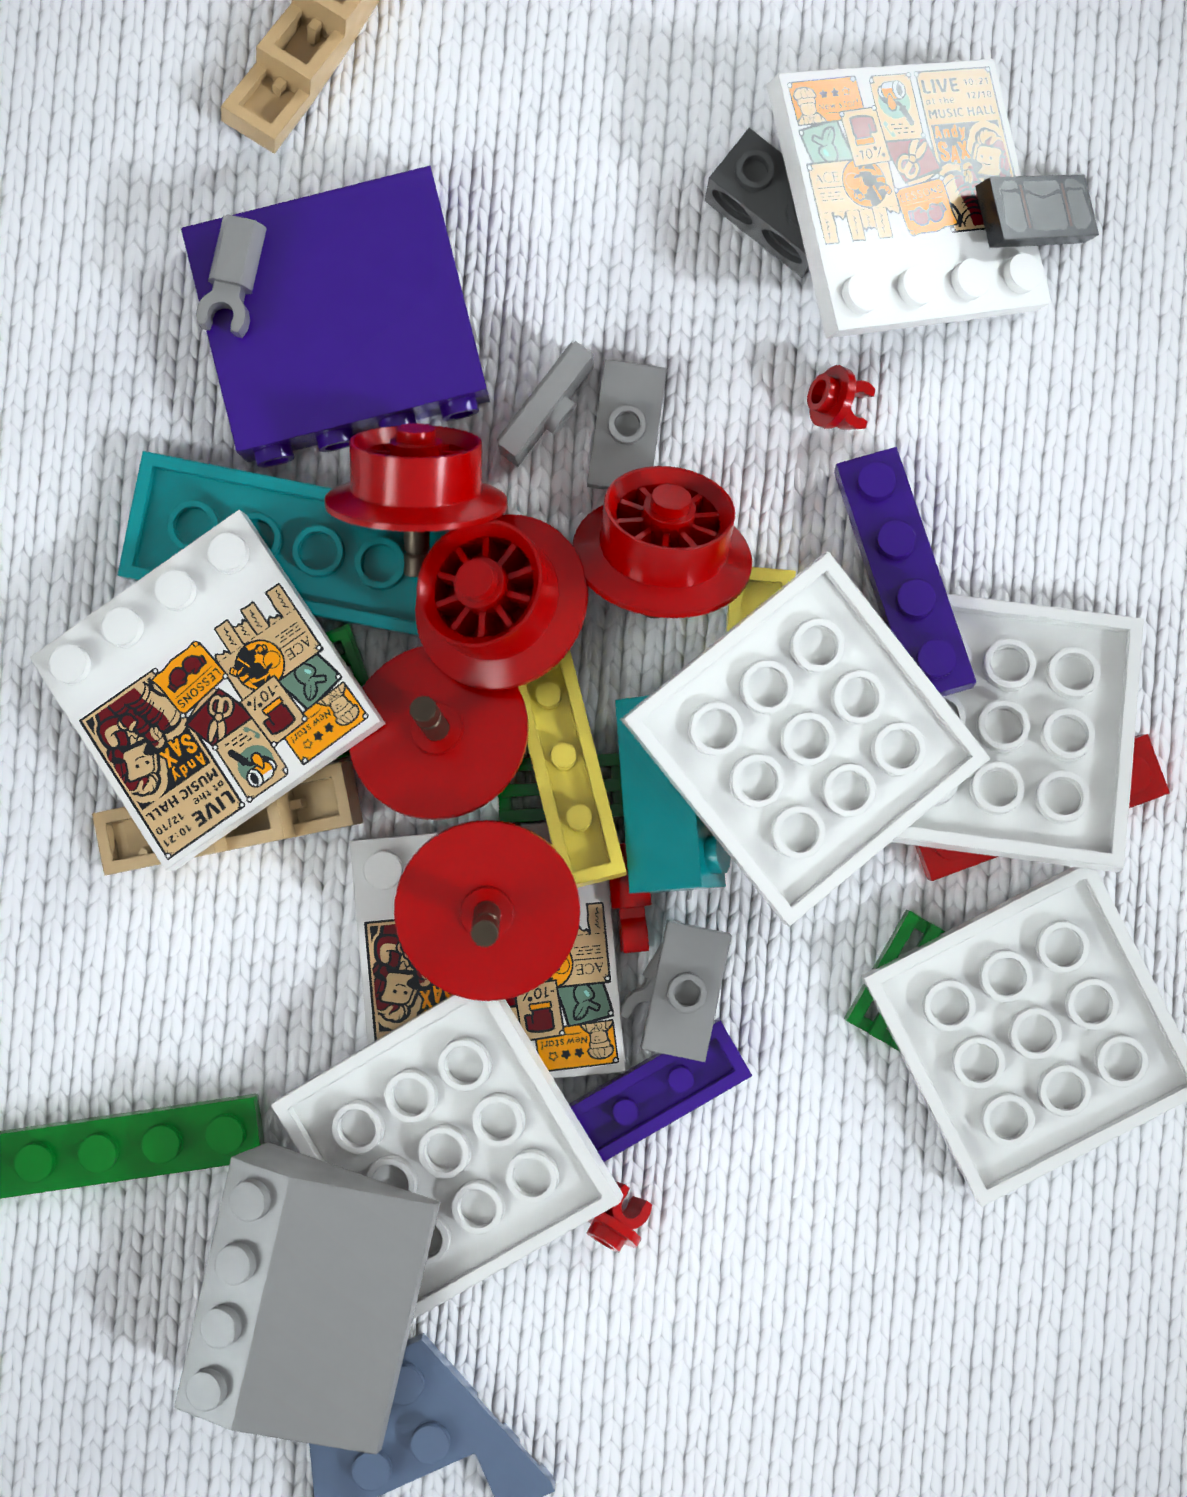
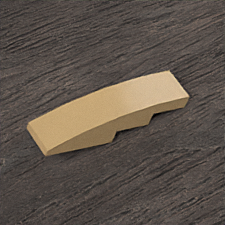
[221,0,380,154]
[92,761,364,876]

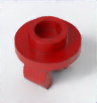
[807,365,876,430]
[586,1181,652,1253]

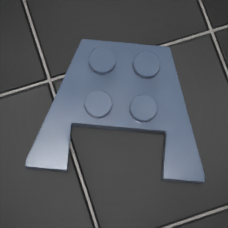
[309,1333,556,1497]

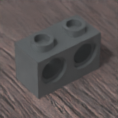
[705,128,809,278]

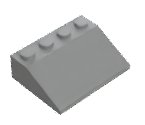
[174,1142,440,1454]

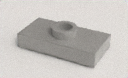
[497,341,593,467]
[587,359,667,490]
[641,920,732,1062]

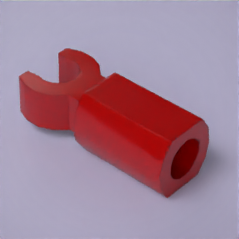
[608,843,652,953]

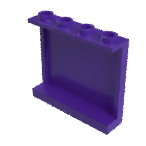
[181,165,490,467]

